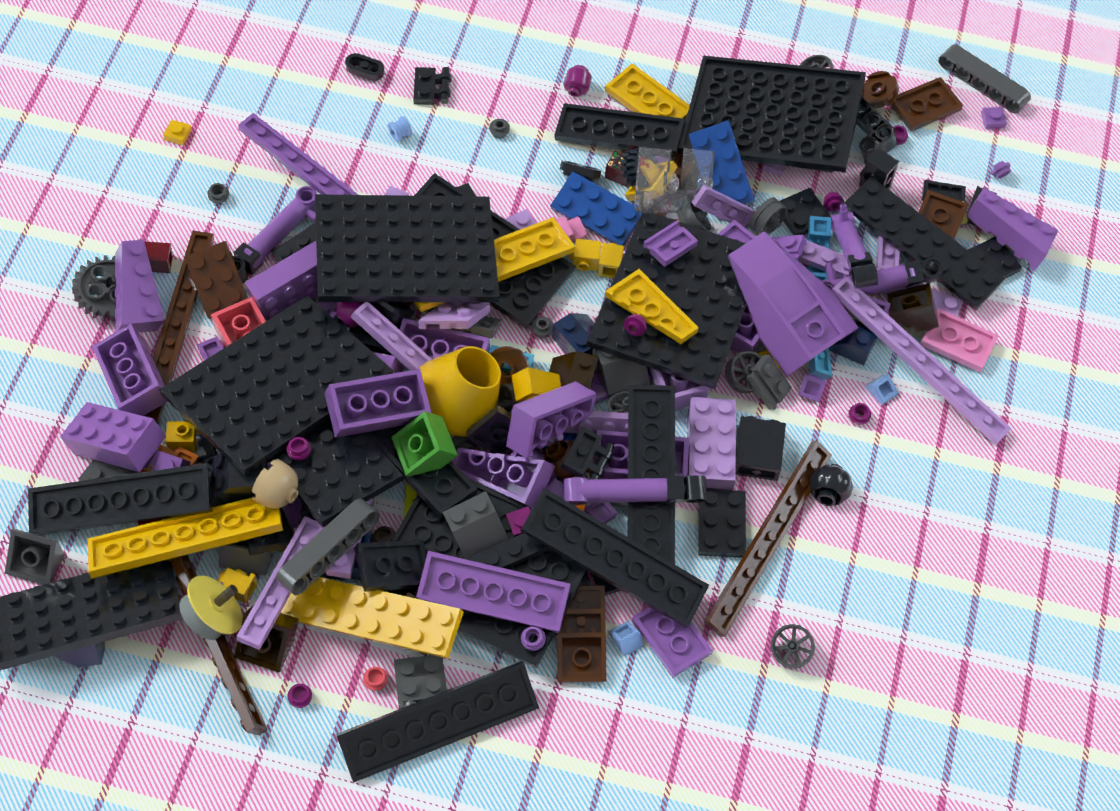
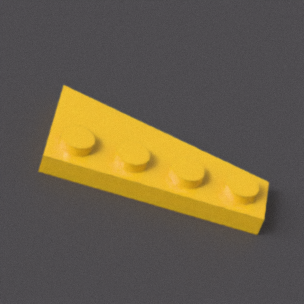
[605,269,699,344]

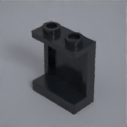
[735,416,786,481]

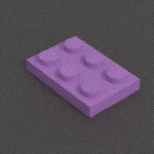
[632,607,713,679]

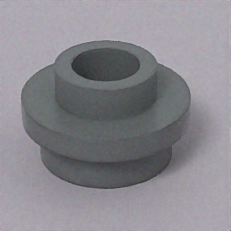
[489,119,510,139]
[207,183,229,204]
[531,317,553,338]

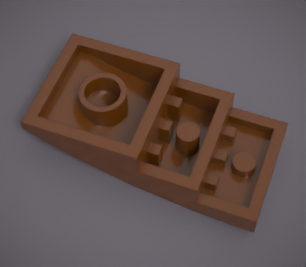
[557,585,607,682]

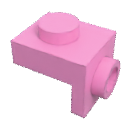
[557,215,587,243]

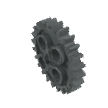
[72,255,116,321]

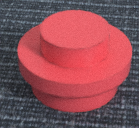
[363,667,388,691]

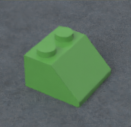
[392,411,458,476]

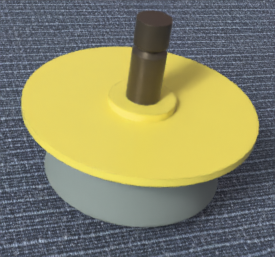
[179,576,243,640]

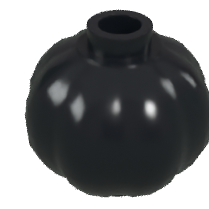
[809,464,853,506]

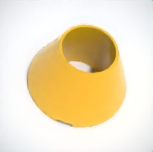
[419,346,501,437]

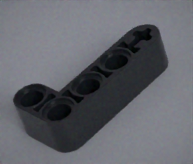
[856,97,897,160]

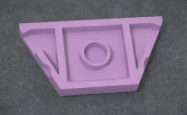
[418,302,491,329]

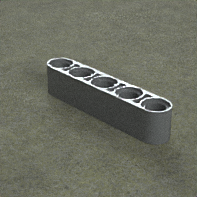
[938,44,1031,114]
[276,498,380,595]

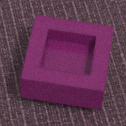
[506,506,530,537]

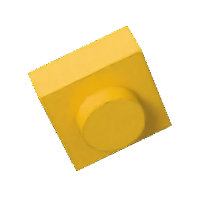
[163,119,192,146]

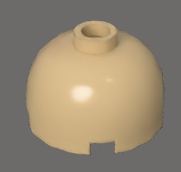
[252,459,298,509]

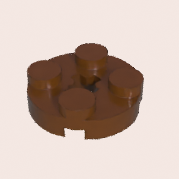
[862,71,899,109]
[491,346,529,385]

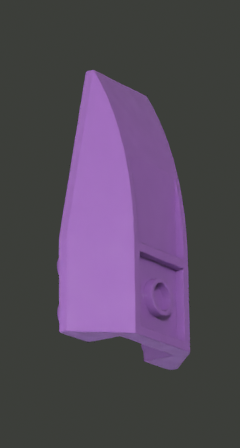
[728,232,858,377]

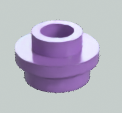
[991,161,1012,179]
[521,626,546,651]

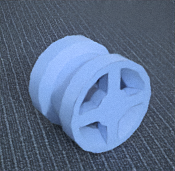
[387,116,412,142]

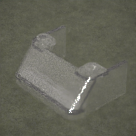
[635,147,715,213]

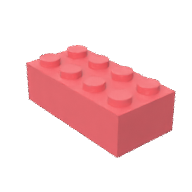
[211,297,266,347]

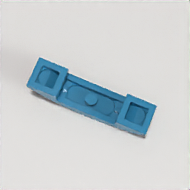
[806,216,831,281]

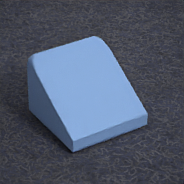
[865,374,899,405]
[608,621,643,656]

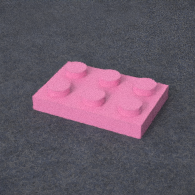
[920,308,999,373]

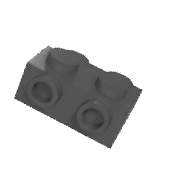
[394,655,447,709]

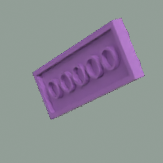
[416,551,571,633]

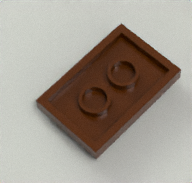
[891,77,963,132]
[919,190,968,239]
[184,241,248,319]

